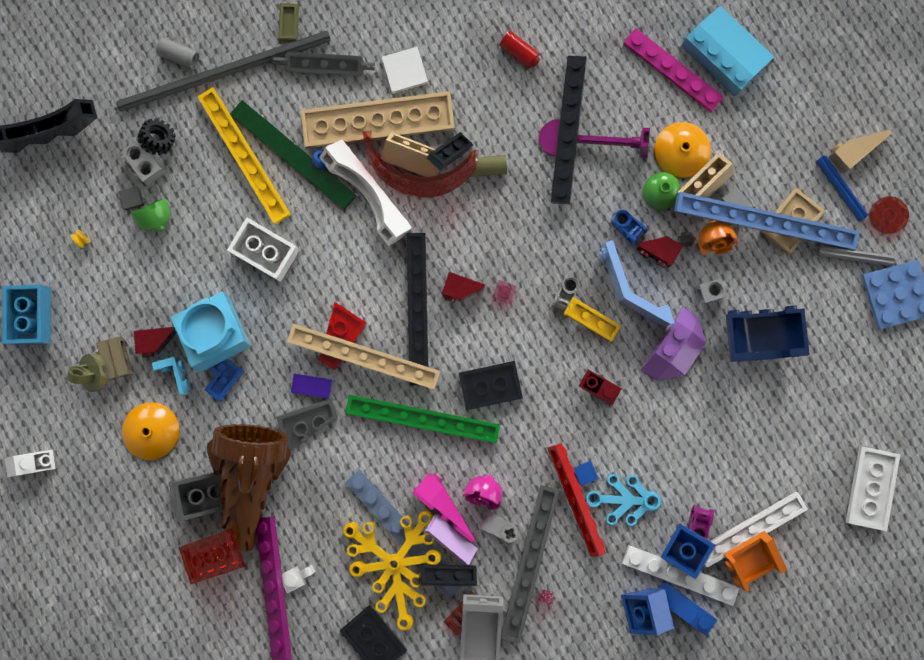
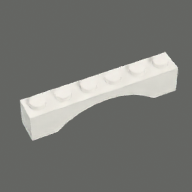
[319,140,412,246]

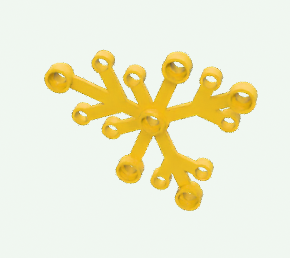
[343,510,442,631]

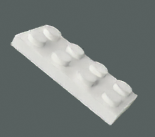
[846,446,901,531]

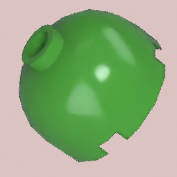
[642,172,681,211]
[130,198,171,232]

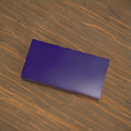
[291,374,332,399]

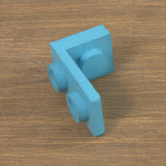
[152,357,190,396]

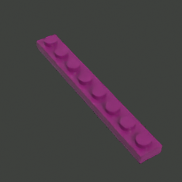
[256,516,292,660]

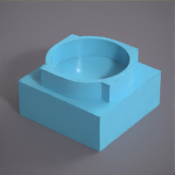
[171,291,251,373]

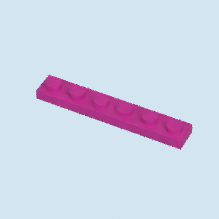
[623,28,724,112]

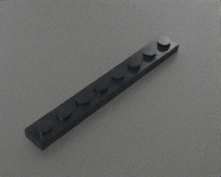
[551,56,587,205]
[406,233,429,386]

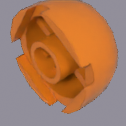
[698,220,738,255]

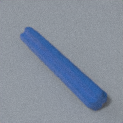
[816,155,868,221]

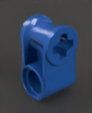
[611,210,648,245]

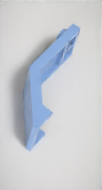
[599,240,674,327]

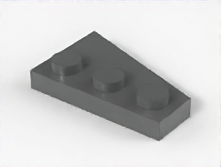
[276,398,338,451]

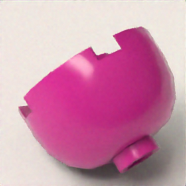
[463,474,503,510]

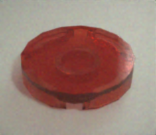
[869,196,909,234]

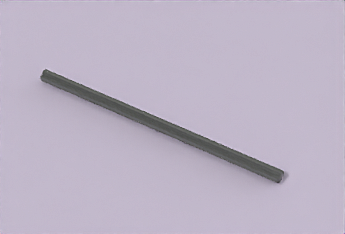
[116,31,331,111]

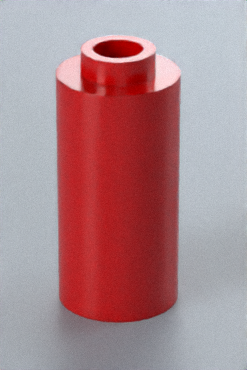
[499,30,540,69]

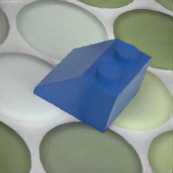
[660,523,716,579]
[621,588,674,636]

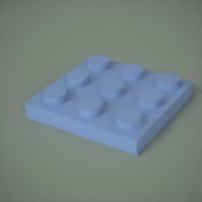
[861,260,924,330]

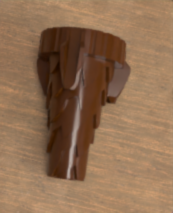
[207,424,291,551]

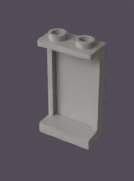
[460,594,503,660]

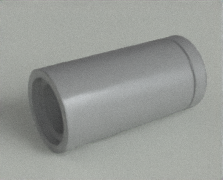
[156,37,200,70]

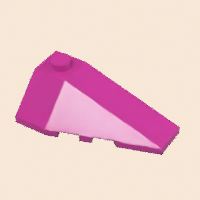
[412,473,475,543]

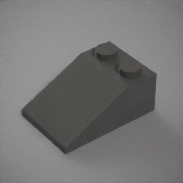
[169,472,222,521]

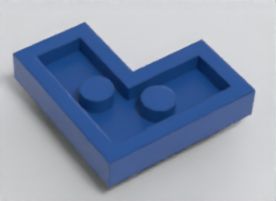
[204,359,244,402]

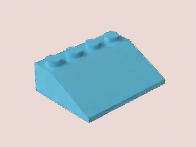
[682,6,774,96]

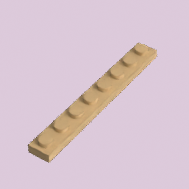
[287,324,441,390]

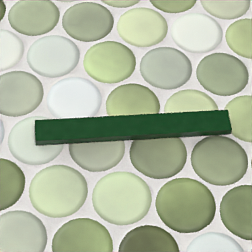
[230,100,356,210]

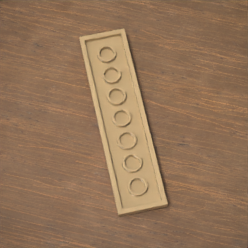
[301,91,455,149]

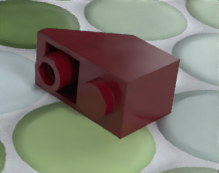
[636,236,683,268]
[578,369,622,406]

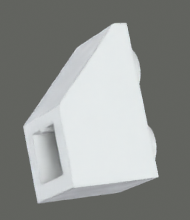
[5,450,55,477]

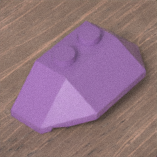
[641,307,706,380]

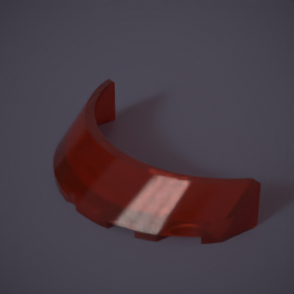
[362,130,479,198]

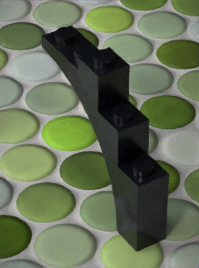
[0,99,98,153]

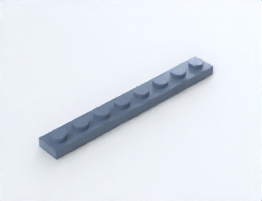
[345,469,462,599]

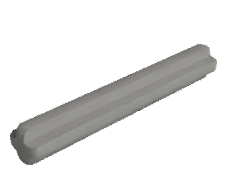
[818,245,895,266]

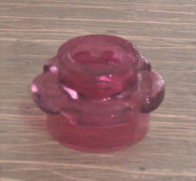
[537,589,556,604]

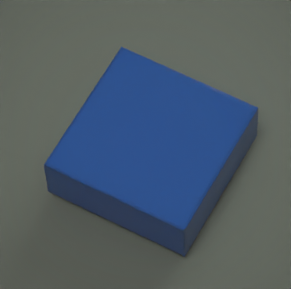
[574,461,599,486]

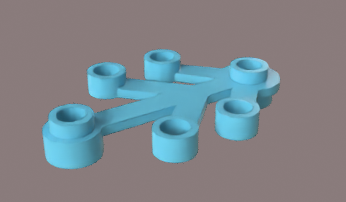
[585,474,661,526]

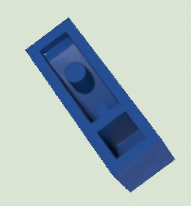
[659,580,717,636]

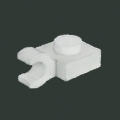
[282,565,315,594]

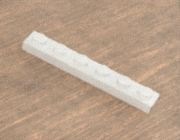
[705,492,808,567]
[622,545,739,606]

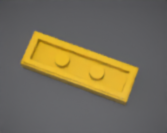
[564,297,621,342]

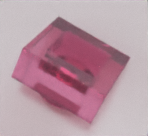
[492,280,517,304]

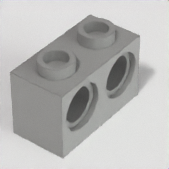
[121,140,166,186]

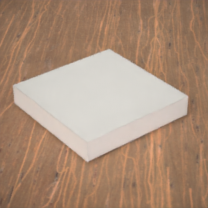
[382,47,428,94]

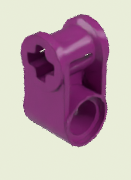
[688,504,714,539]

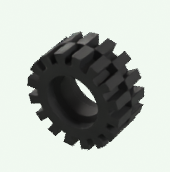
[137,118,176,156]

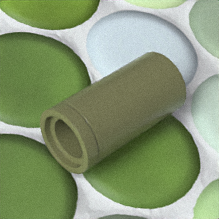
[468,155,507,177]

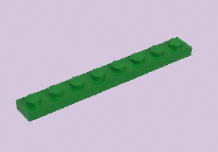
[345,395,500,443]

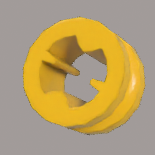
[70,229,90,248]

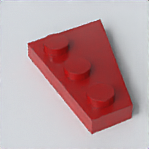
[318,302,367,370]

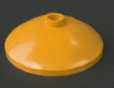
[654,122,711,178]
[122,403,180,460]

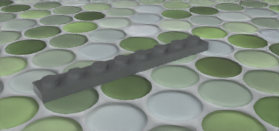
[501,485,560,644]

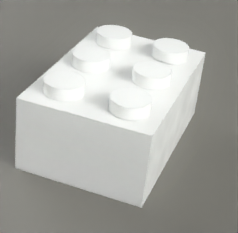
[227,218,300,282]

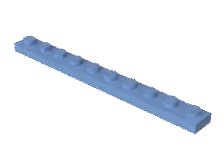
[674,192,860,250]

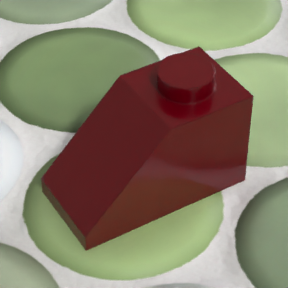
[441,272,485,303]
[134,327,177,358]

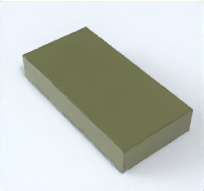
[278,3,299,42]

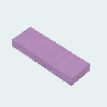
[425,515,477,565]

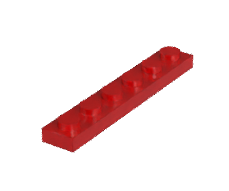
[547,443,606,557]

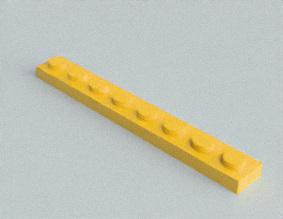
[197,87,291,224]

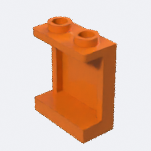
[724,531,787,593]

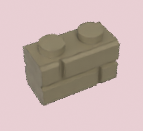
[95,337,133,381]

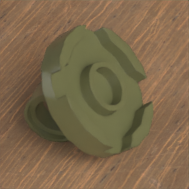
[67,353,107,392]

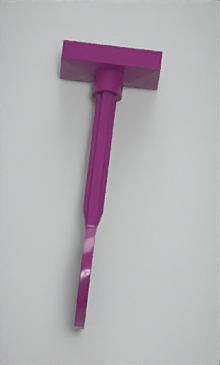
[539,119,650,158]

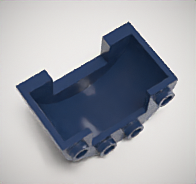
[726,305,810,362]

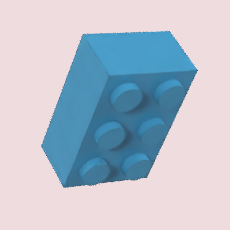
[2,285,51,345]

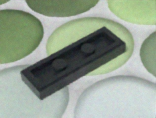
[427,132,474,171]
[419,564,477,586]

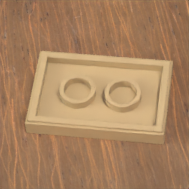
[759,187,825,255]

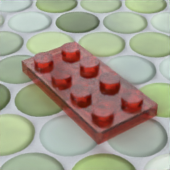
[178,528,245,584]

